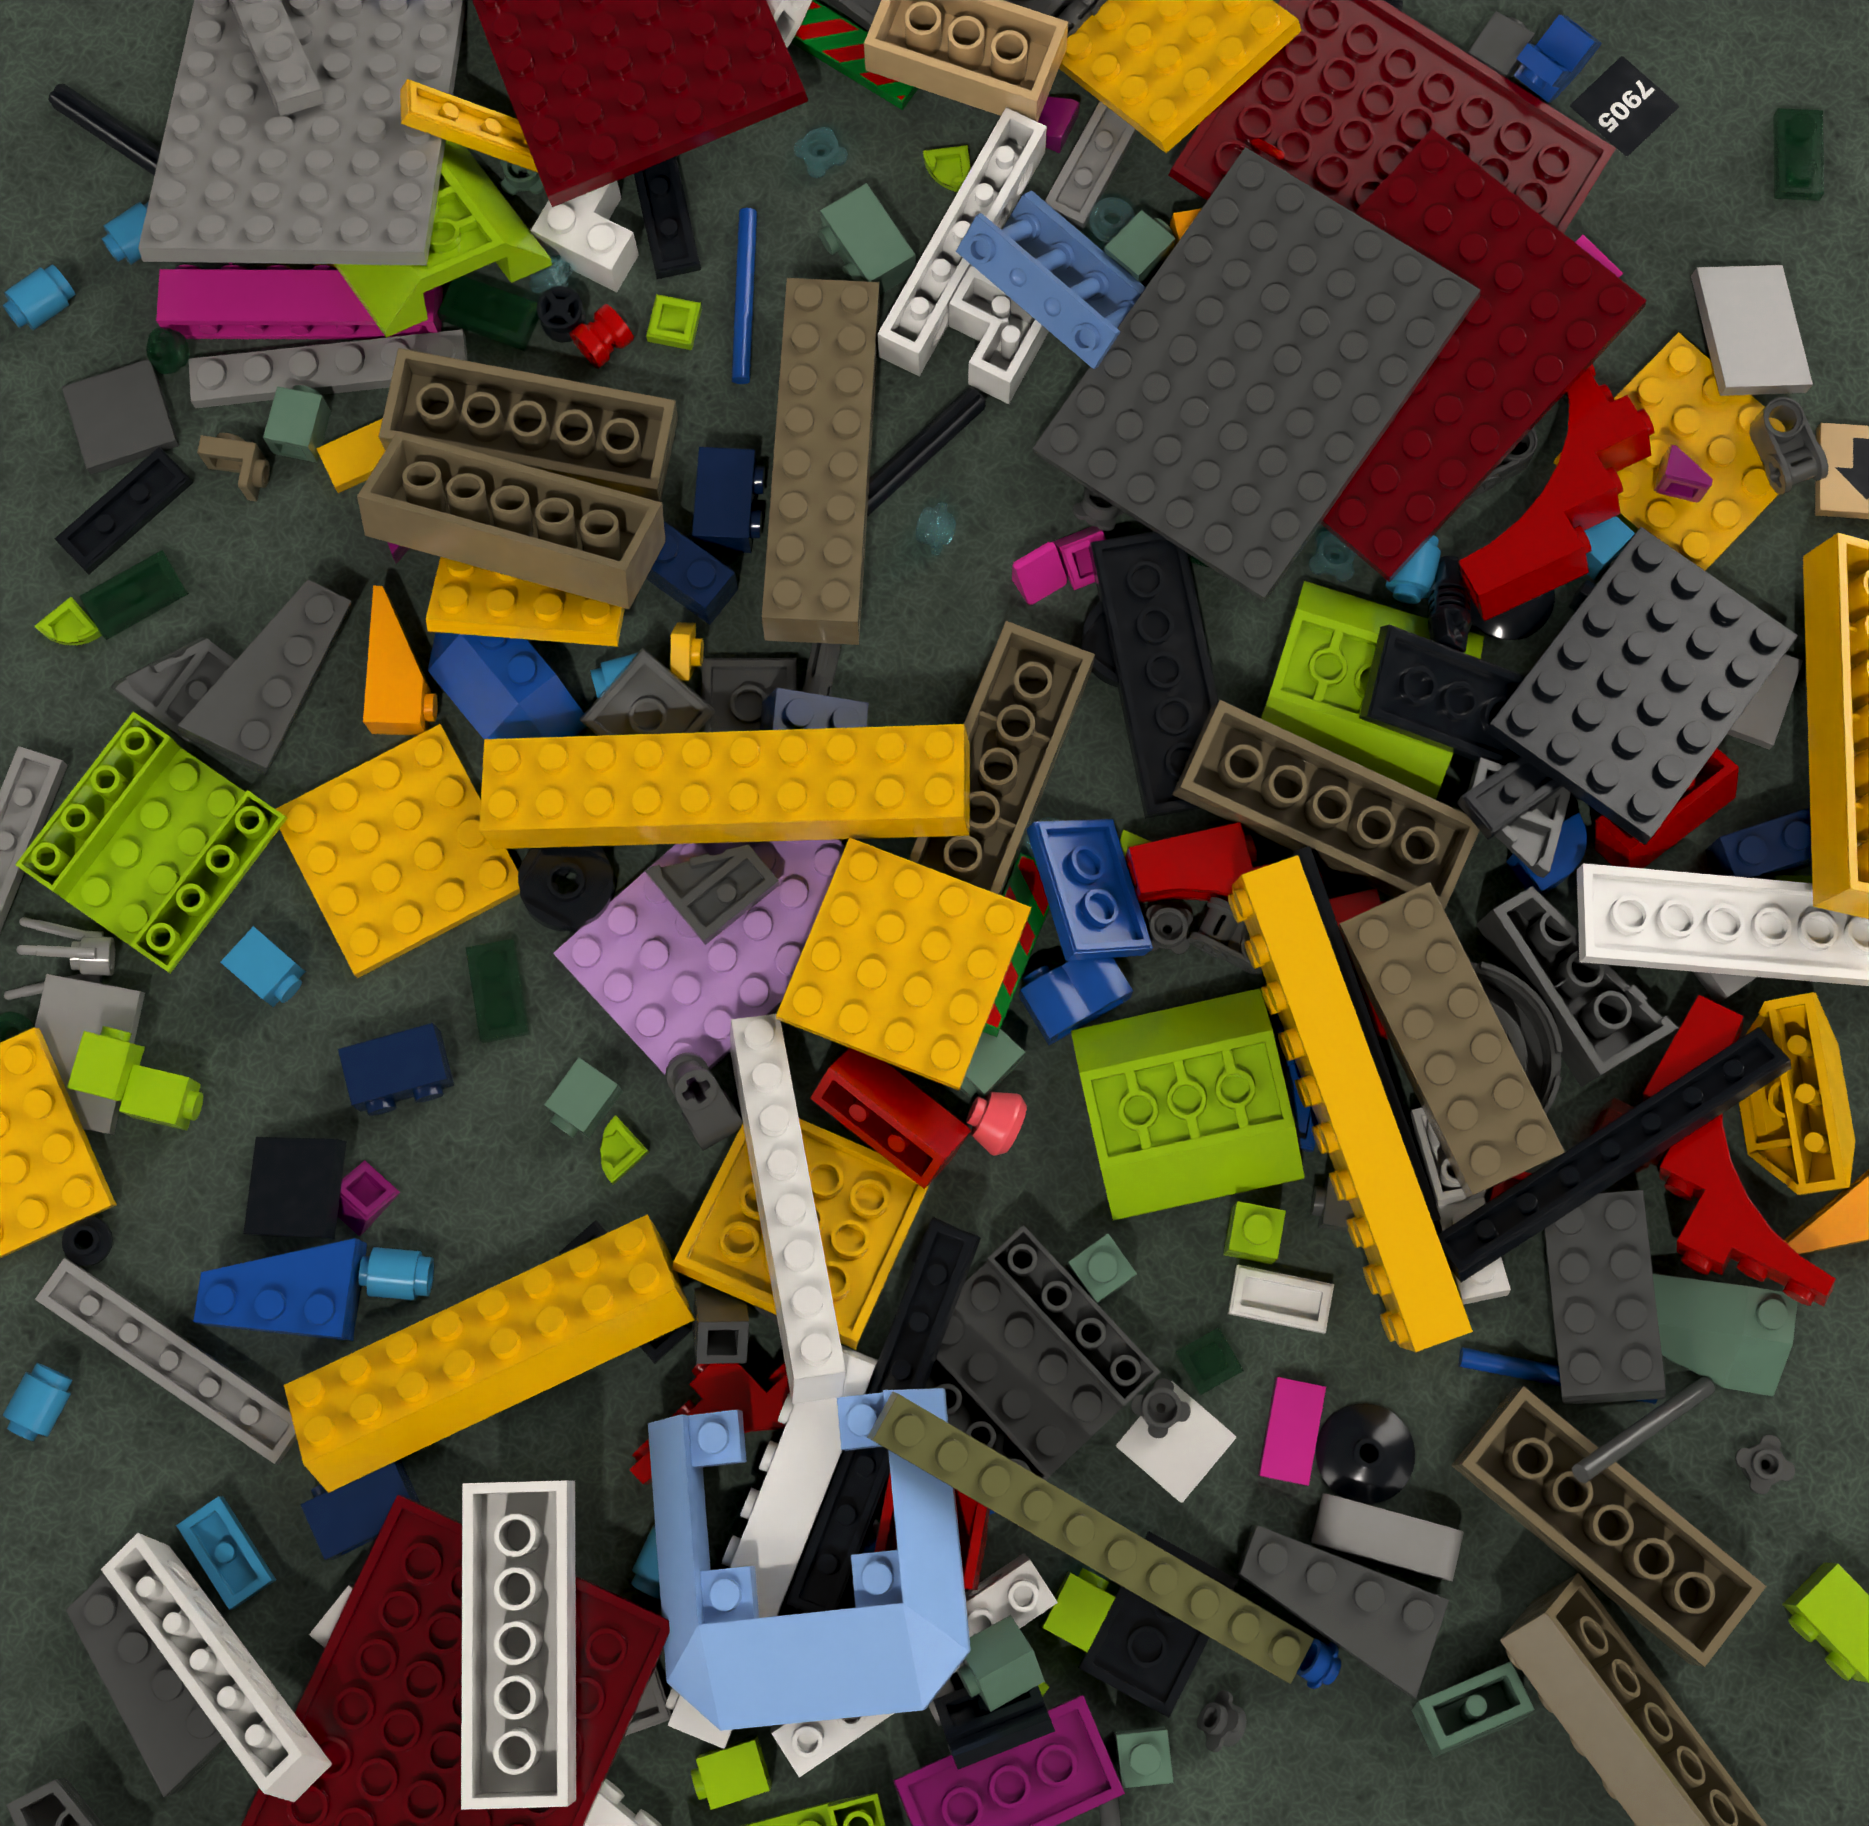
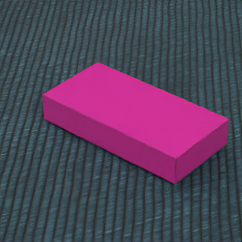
[1258,1377,1326,1486]

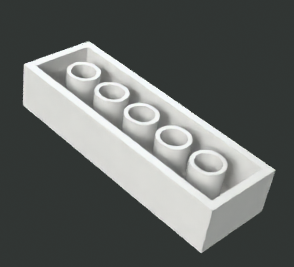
[461,1480,576,1810]

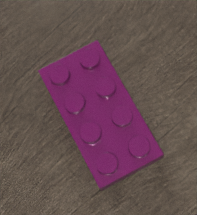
[893,1695,1125,1826]

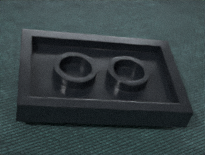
[1078,1531,1238,1718]

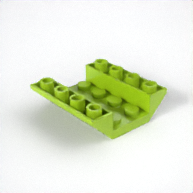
[334,140,552,338]
[1261,581,1484,800]
[15,711,288,974]
[1071,988,1305,1221]

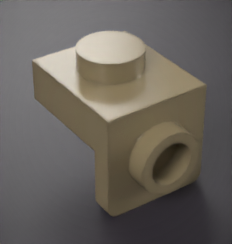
[197,433,270,501]

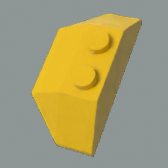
[1739,992,1855,1195]

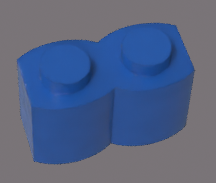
[1019,958,1133,1045]

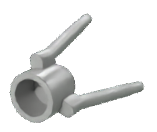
[4,917,116,1000]

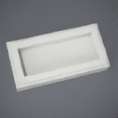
[1227,1265,1334,1334]

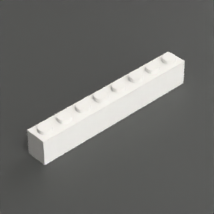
[730,1014,846,1404]
[665,1345,878,1749]

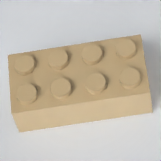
[864,0,1068,122]

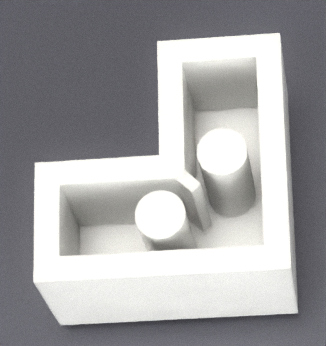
[531,181,639,292]
[949,265,1049,404]

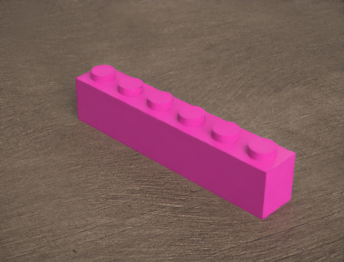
[156,265,443,339]

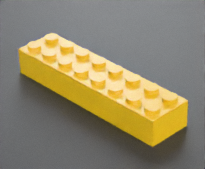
[1803,533,1869,919]
[284,1214,695,1493]

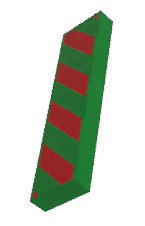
[791,0,919,111]
[983,853,1050,1037]

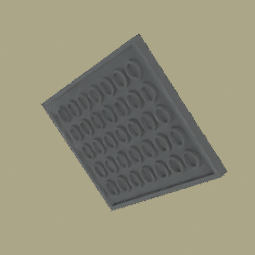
[1032,147,1480,603]

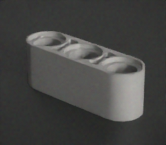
[1311,1493,1464,1582]

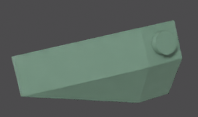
[1653,1274,1797,1397]

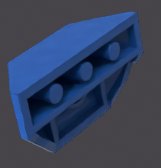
[428,632,588,739]

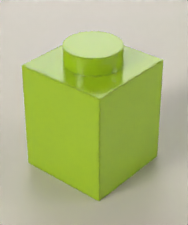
[67,1026,145,1102]
[119,1064,203,1131]
[1223,1201,1286,1264]
[1040,1568,1116,1653]
[691,1735,772,1810]

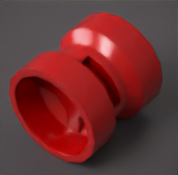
[569,304,634,369]

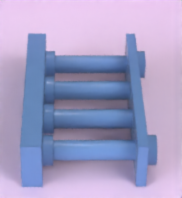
[956,191,1146,369]

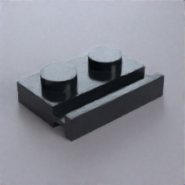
[933,1686,1055,1770]

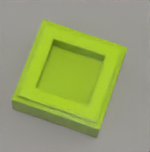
[646,294,702,350]

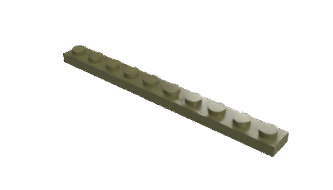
[867,1392,1314,1684]

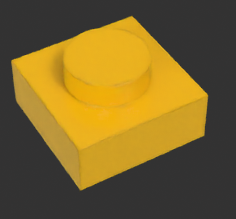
[670,622,704,681]

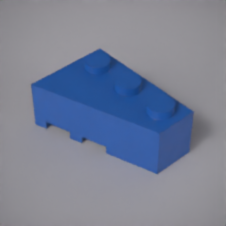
[193,1238,367,1341]

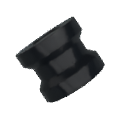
[537,286,586,343]

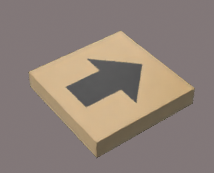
[1815,423,1869,519]

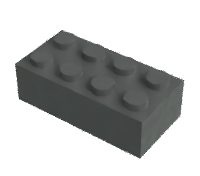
[1545,1190,1666,1405]

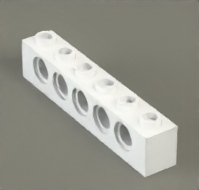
[877,107,1047,377]
[101,1533,332,1802]
[771,1553,1058,1778]

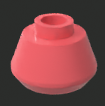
[966,1092,1027,1156]

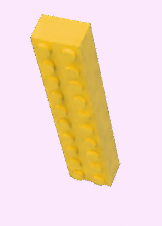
[479,724,970,849]
[1228,855,1473,1352]

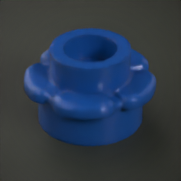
[1297,1639,1341,1689]

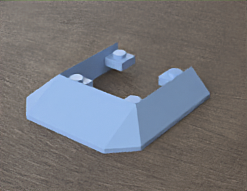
[648,1388,971,1731]

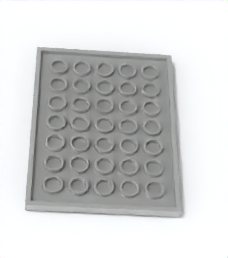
[138,0,466,265]

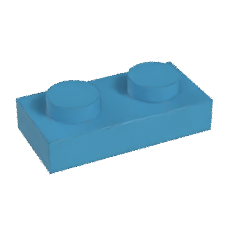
[176,1496,276,1610]

